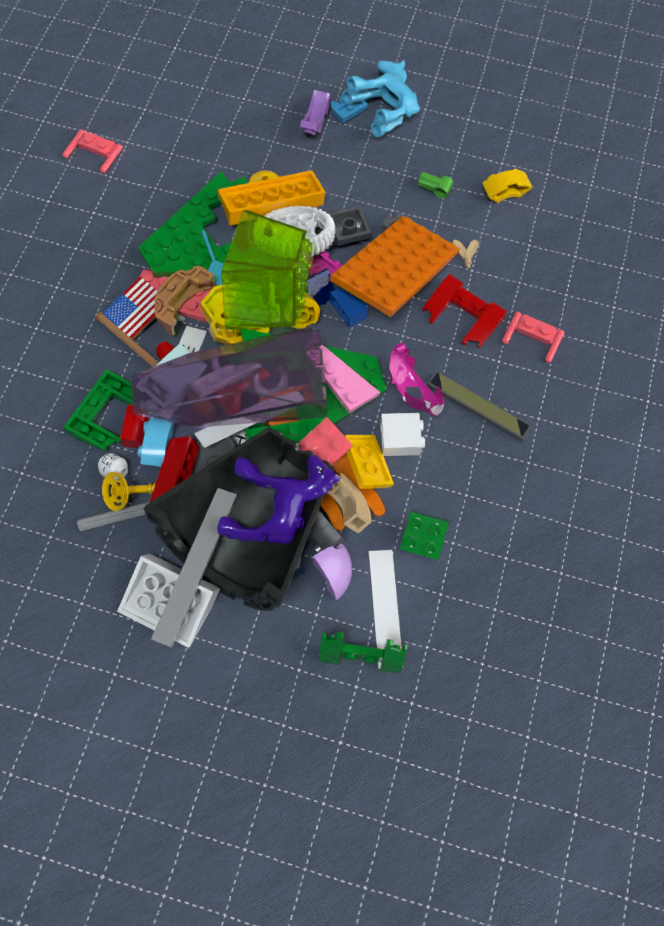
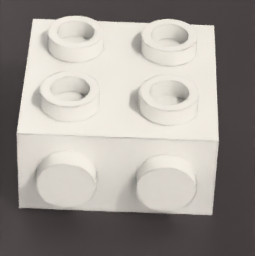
[380,413,425,456]

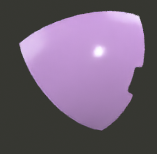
[313,544,352,600]

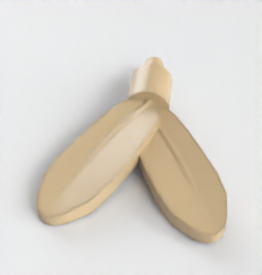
[453,240,479,268]

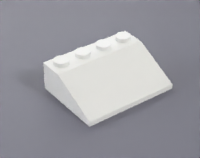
[117,553,220,648]

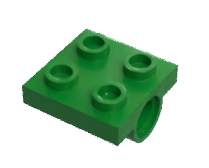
[400,510,449,560]

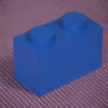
[330,287,368,327]

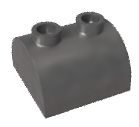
[328,206,371,246]
[307,510,347,553]

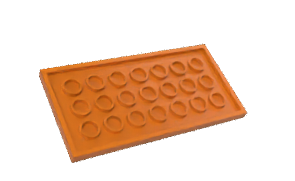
[330,216,460,317]

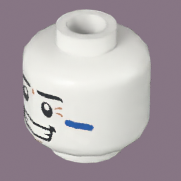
[98,453,128,480]

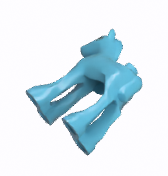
[342,60,420,138]

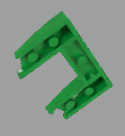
[64,369,146,452]
[318,632,408,673]

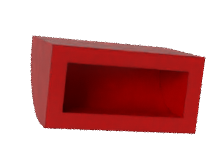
[120,404,152,448]

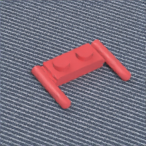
[62,130,123,173]
[502,312,564,363]

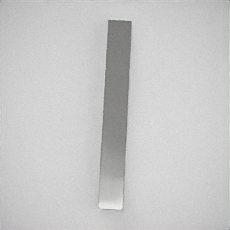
[151,488,237,648]

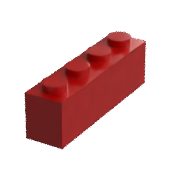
[149,436,199,503]

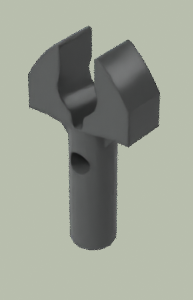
[381,212,403,232]

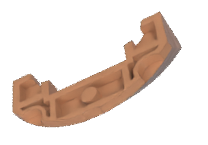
[154,266,216,337]

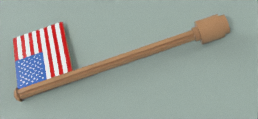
[95,277,219,420]

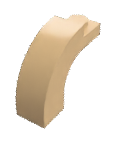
[328,473,371,533]

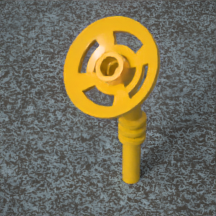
[102,472,156,511]

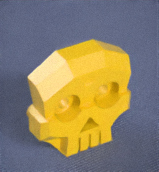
[200,280,274,346]

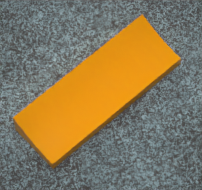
[218,170,325,226]

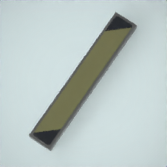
[427,370,532,442]

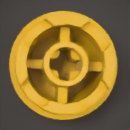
[284,293,320,329]

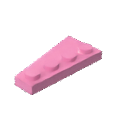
[306,344,380,413]

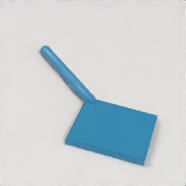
[202,230,234,286]

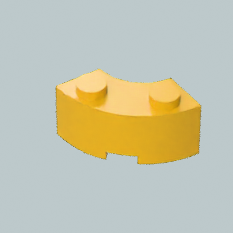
[482,169,533,203]

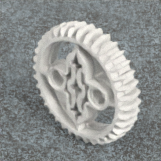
[254,205,336,260]

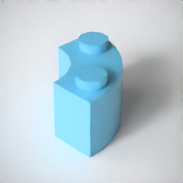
[138,416,174,467]

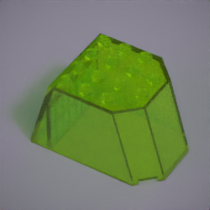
[221,210,313,330]

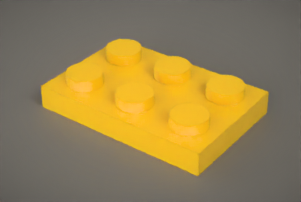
[344,435,394,489]

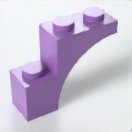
[300,90,332,135]

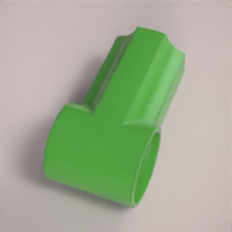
[418,172,453,199]

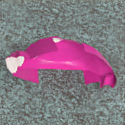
[389,342,445,416]

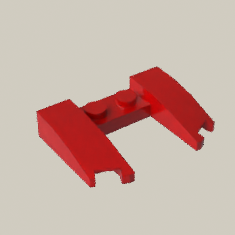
[422,274,507,348]

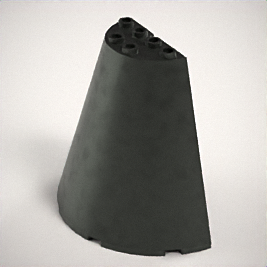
[144,427,334,611]

